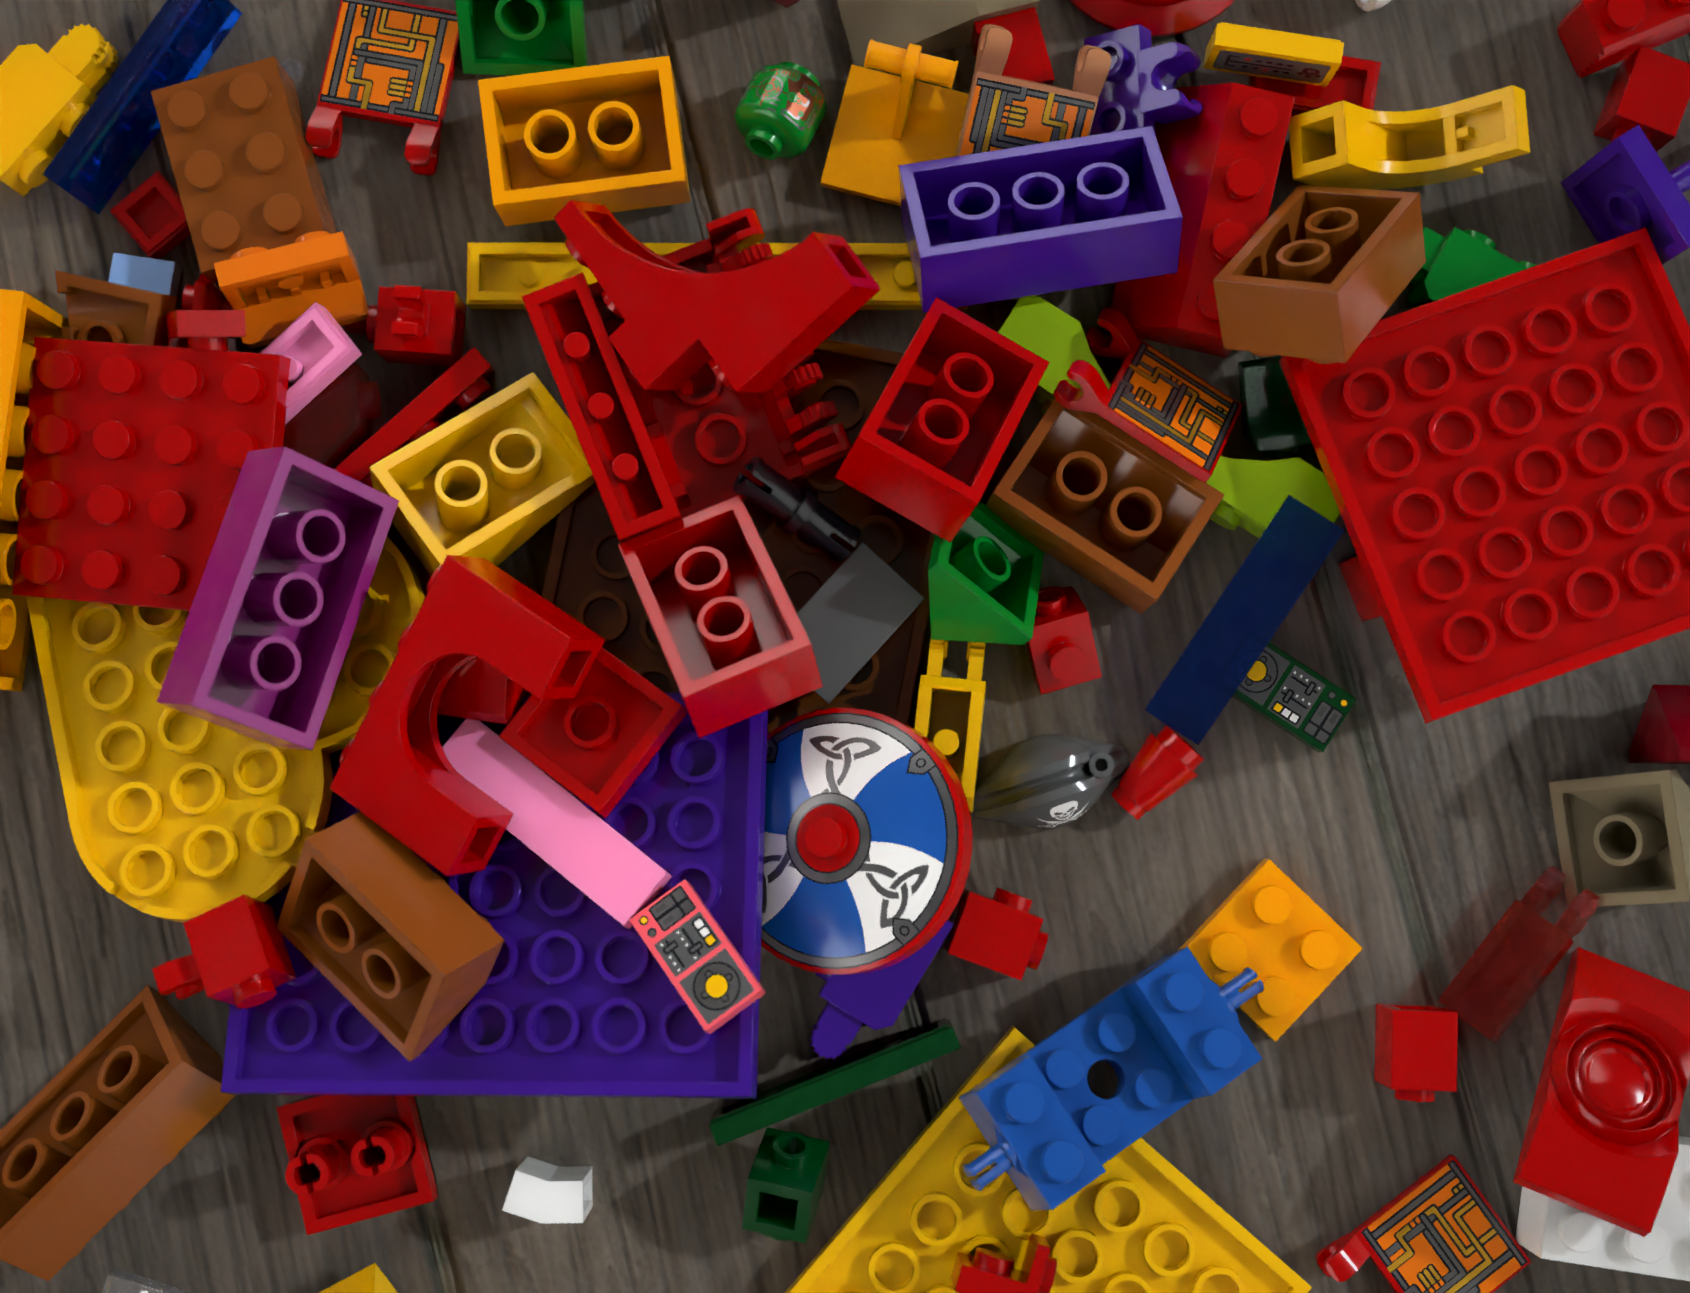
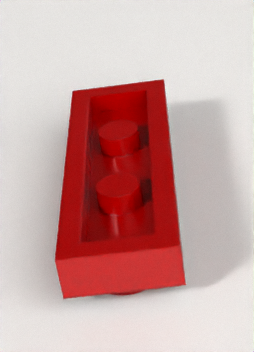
[334,347,494,488]

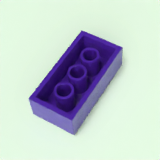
[899,126,1183,313]

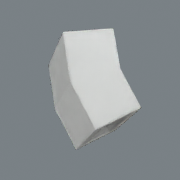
[502,1156,593,1224]

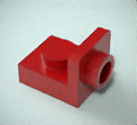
[166,310,246,351]
[951,1233,1057,1293]

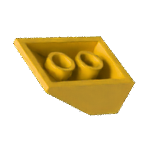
[369,372,595,576]

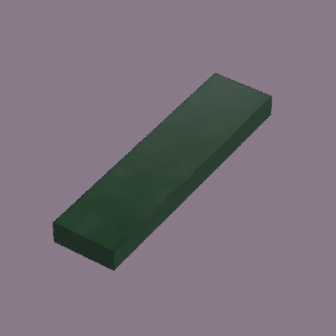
[709,1018,961,1147]

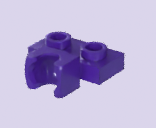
[1084,24,1203,136]

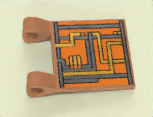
[955,24,1112,157]

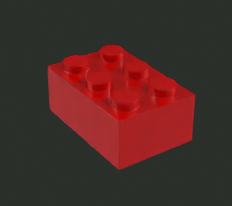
[835,297,1050,543]
[618,495,823,738]

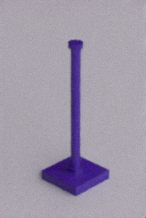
[1560,125,1690,265]

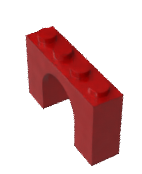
[329,555,605,876]

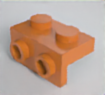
[213,231,368,349]

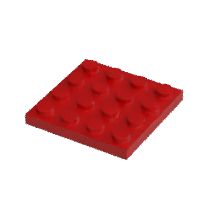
[12,337,291,611]

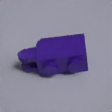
[810,919,954,1060]

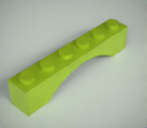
[998,295,1340,564]

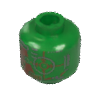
[734,62,827,160]

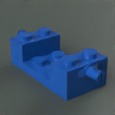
[959,947,1264,1211]

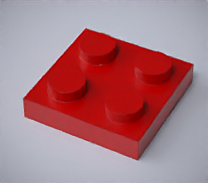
[498,647,688,818]

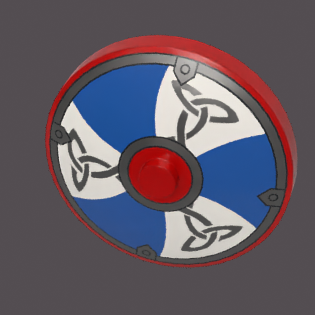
[761,708,973,975]

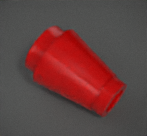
[1110,725,1204,820]

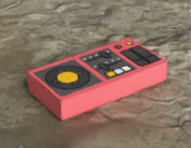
[630,879,766,1034]

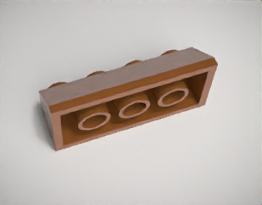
[0,985,236,1281]

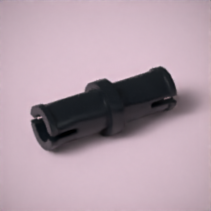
[733,456,861,562]

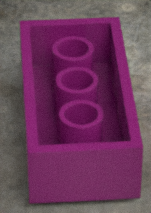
[157,446,399,750]

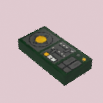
[1212,629,1357,753]

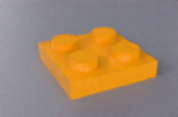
[1178,858,1363,1042]

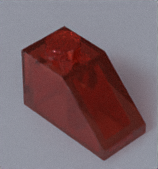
[283,363,381,469]

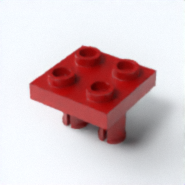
[276,1095,439,1235]

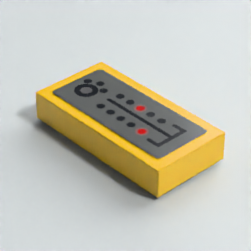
[1203,22,1344,87]

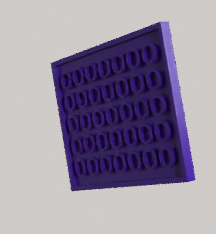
[221,693,768,1099]

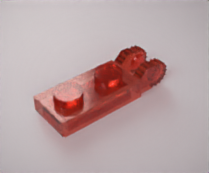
[1438,866,1600,1044]

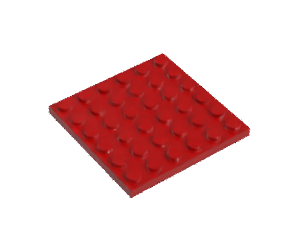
[1279,228,1690,724]

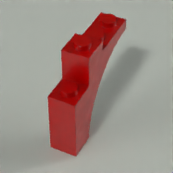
[553,200,881,392]

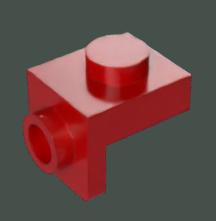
[1026,586,1102,695]

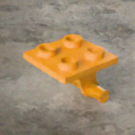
[820,39,969,207]

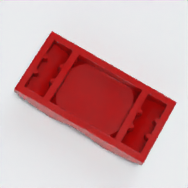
[1513,947,1690,1237]

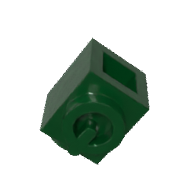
[742,1127,830,1244]

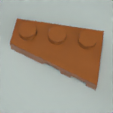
[55,270,177,346]

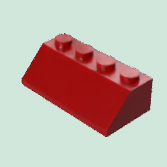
[1104,82,1295,358]

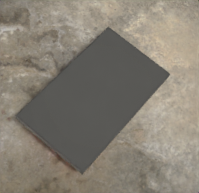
[797,542,925,704]

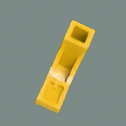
[1289,85,1530,190]

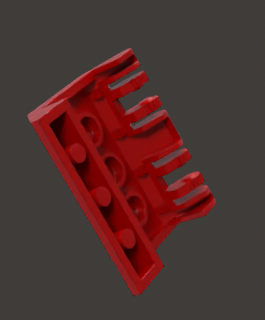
[522,208,852,542]

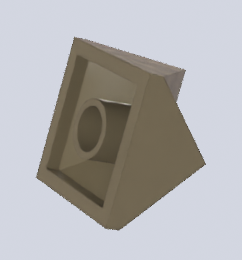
[1549,769,1690,908]

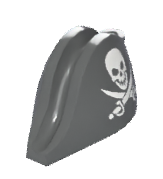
[972,734,1130,829]

